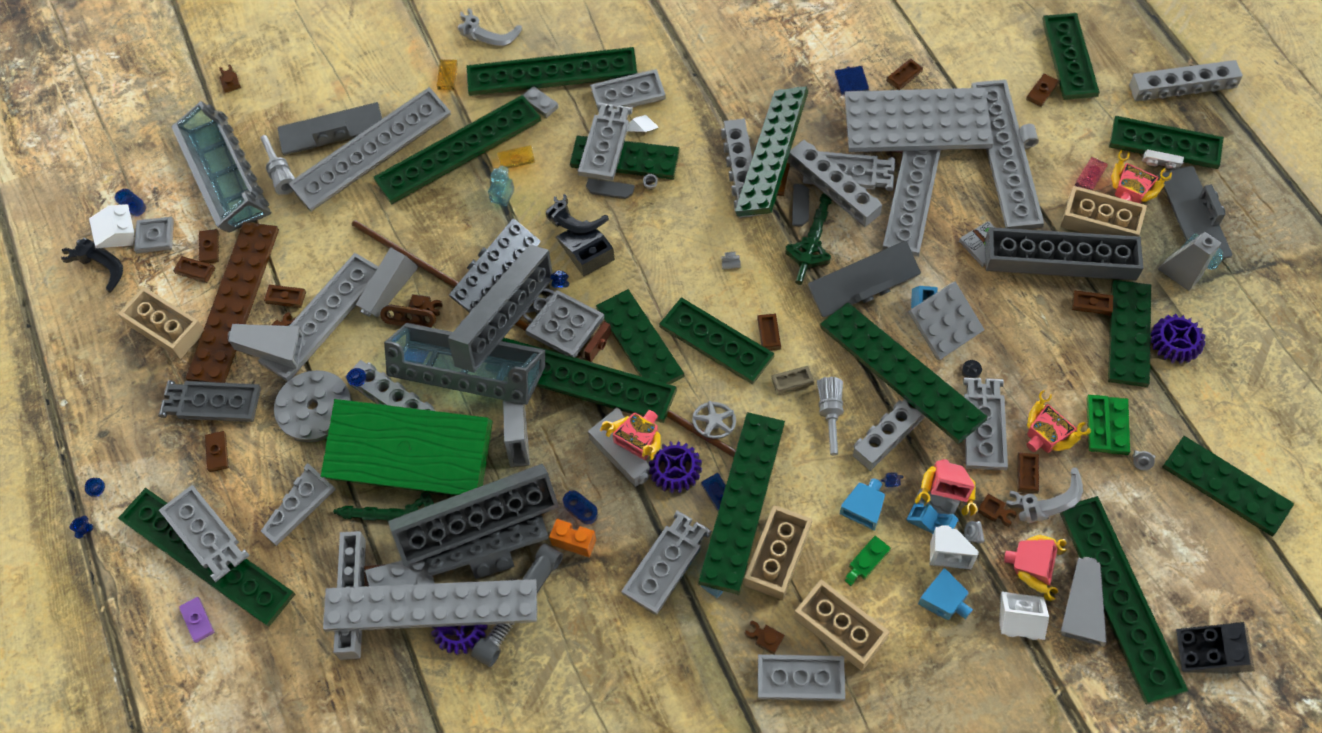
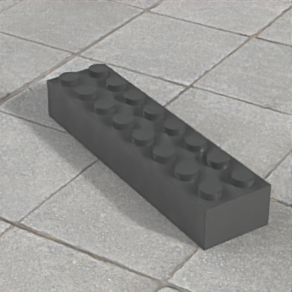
[985,227,1144,281]
[448,245,553,373]
[388,463,559,566]

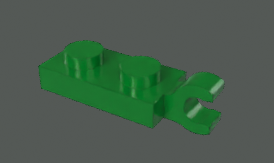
[845,535,891,586]

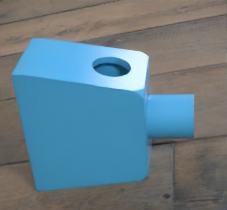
[839,479,885,531]
[918,568,973,620]

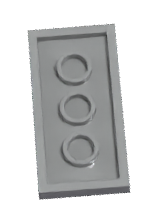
[591,69,666,112]
[758,655,845,701]

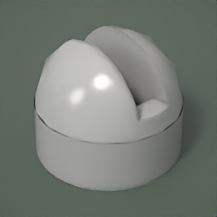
[643,174,657,190]

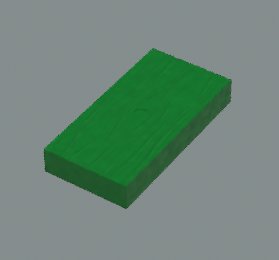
[320,399,493,496]

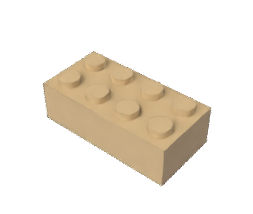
[1060,186,1147,237]
[118,286,204,359]
[744,505,812,601]
[794,579,890,671]

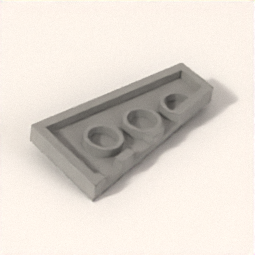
[261,463,336,546]

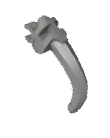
[458,8,522,45]
[1006,467,1083,524]

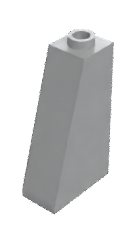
[1158,232,1221,291]
[356,247,418,318]
[228,324,304,369]
[503,400,530,467]
[588,407,650,487]
[1061,557,1106,647]

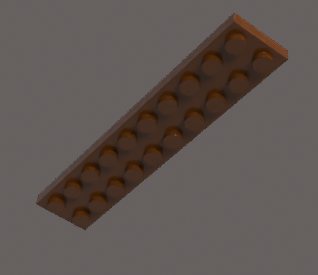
[186,222,279,383]

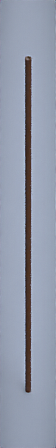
[352,220,736,458]

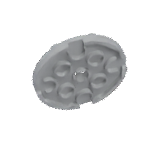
[274,370,352,443]

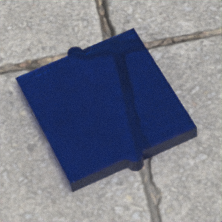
[835,66,869,95]

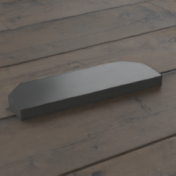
[586,178,635,199]
[792,184,809,226]

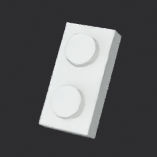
[1142,150,1184,170]

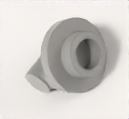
[721,252,741,270]
[1132,450,1155,470]
[964,521,985,544]

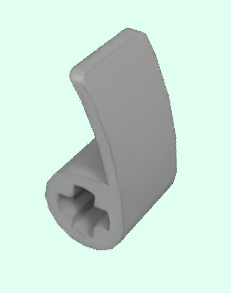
[1020,124,1039,149]

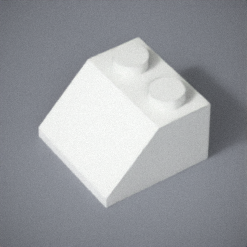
[89,204,134,248]
[929,526,978,569]
[999,592,1049,640]

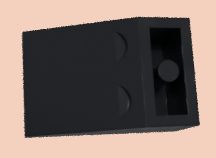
[556,220,615,277]
[1176,622,1255,673]

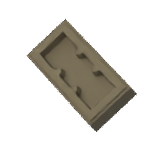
[771,365,814,395]

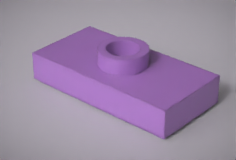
[179,597,215,643]

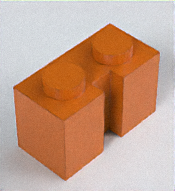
[549,519,597,558]

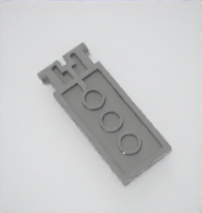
[578,103,633,181]
[803,151,895,191]
[963,378,1008,470]
[159,485,250,582]
[621,510,712,615]

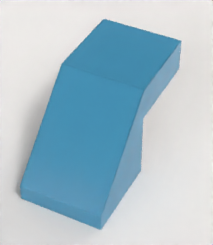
[906,503,958,534]

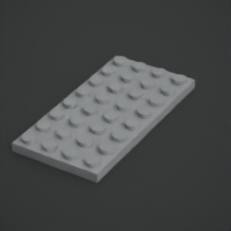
[844,88,993,152]

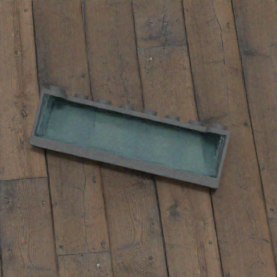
[171,101,271,233]
[384,323,545,405]

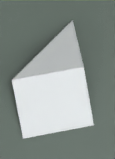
[627,115,659,132]

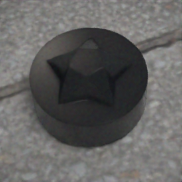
[962,360,982,378]

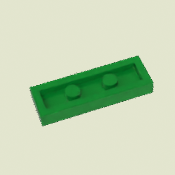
[1086,395,1111,453]
[1108,397,1130,455]

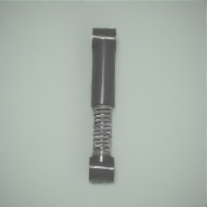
[471,543,563,667]

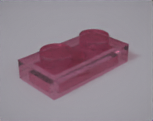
[1074,157,1108,191]

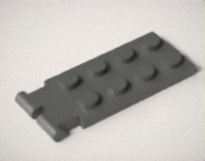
[158,380,261,422]

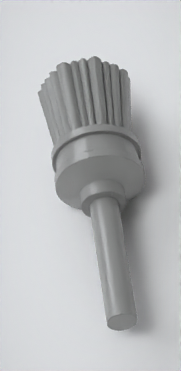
[260,135,295,195]
[817,377,844,456]

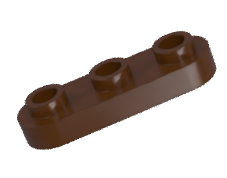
[380,304,436,328]

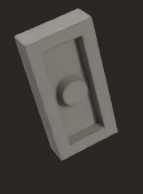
[523,87,559,118]

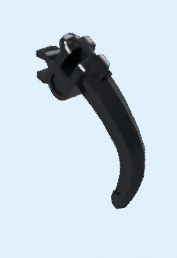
[546,194,609,233]
[61,238,123,293]

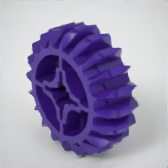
[1150,314,1206,364]
[649,441,702,494]
[431,625,488,655]

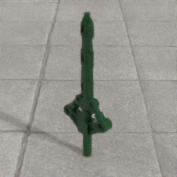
[785,193,833,285]
[333,491,434,521]

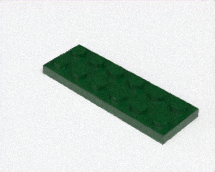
[1042,13,1100,100]
[1109,115,1224,169]
[570,135,680,180]
[1108,280,1152,387]
[596,289,685,385]
[659,297,775,385]
[1162,436,1295,537]

